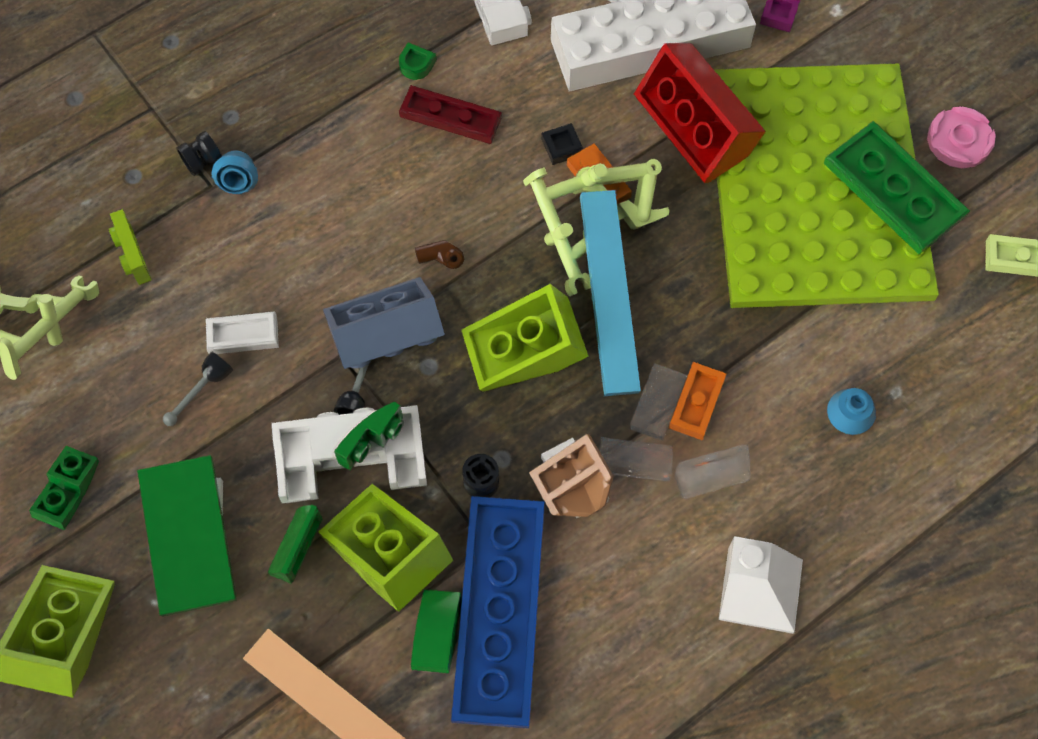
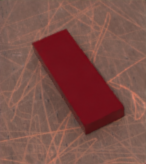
[399,85,502,144]

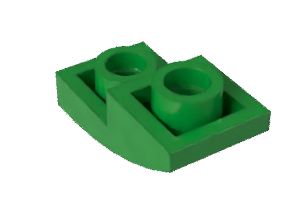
[334,402,404,471]
[29,446,99,530]
[411,589,462,673]

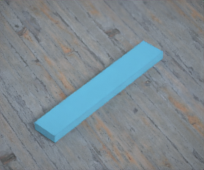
[580,190,641,396]

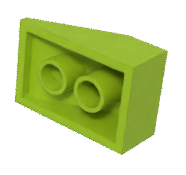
[461,284,589,392]
[318,483,454,611]
[0,565,115,698]

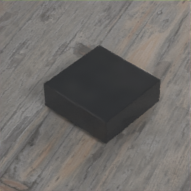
[541,123,583,165]

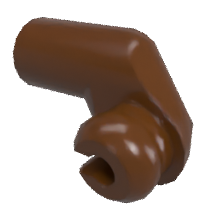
[415,240,464,269]

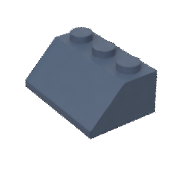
[323,277,445,369]

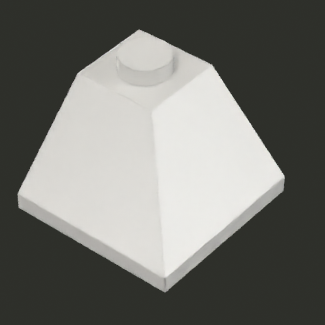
[719,536,803,634]

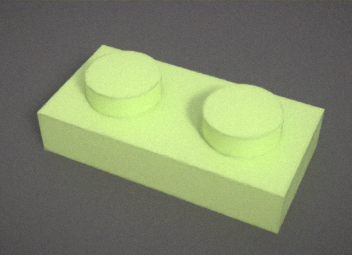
[986,234,1038,277]

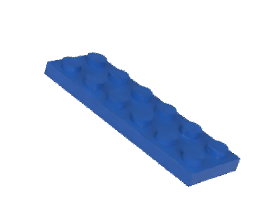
[451,496,545,729]

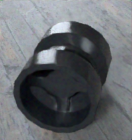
[176,131,222,176]
[462,454,499,498]

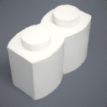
[474,0,532,46]

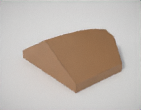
[529,434,614,517]

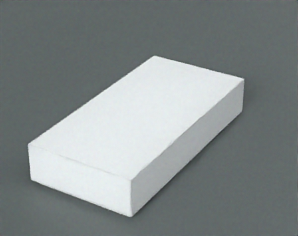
[206,312,279,354]

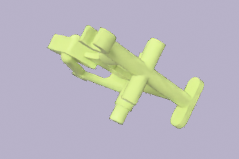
[523,159,669,296]
[0,275,99,380]

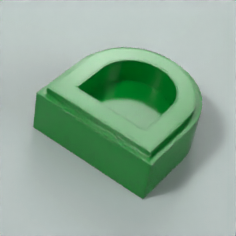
[399,42,437,80]

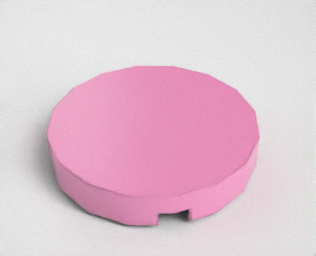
[927,106,996,168]

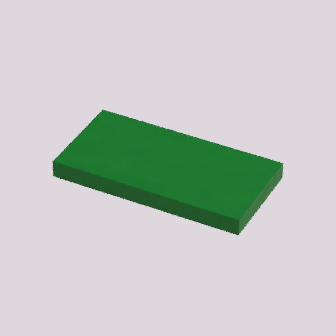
[824,121,970,255]
[137,455,237,617]

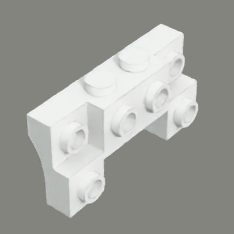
[272,405,427,504]

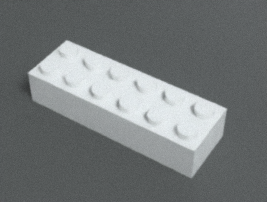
[551,0,756,92]

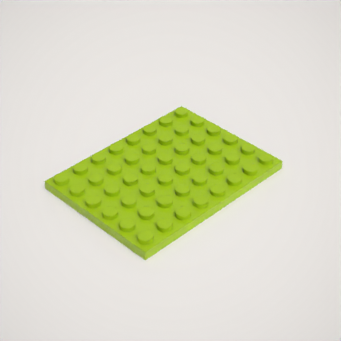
[714,63,939,308]

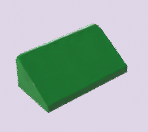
[268,505,323,583]

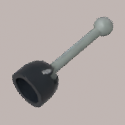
[163,351,233,426]
[334,364,369,415]

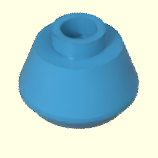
[212,151,258,194]
[827,388,876,435]

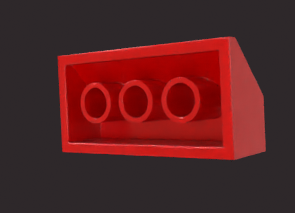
[634,43,766,183]

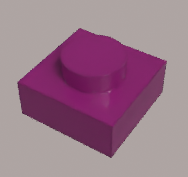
[760,0,800,33]

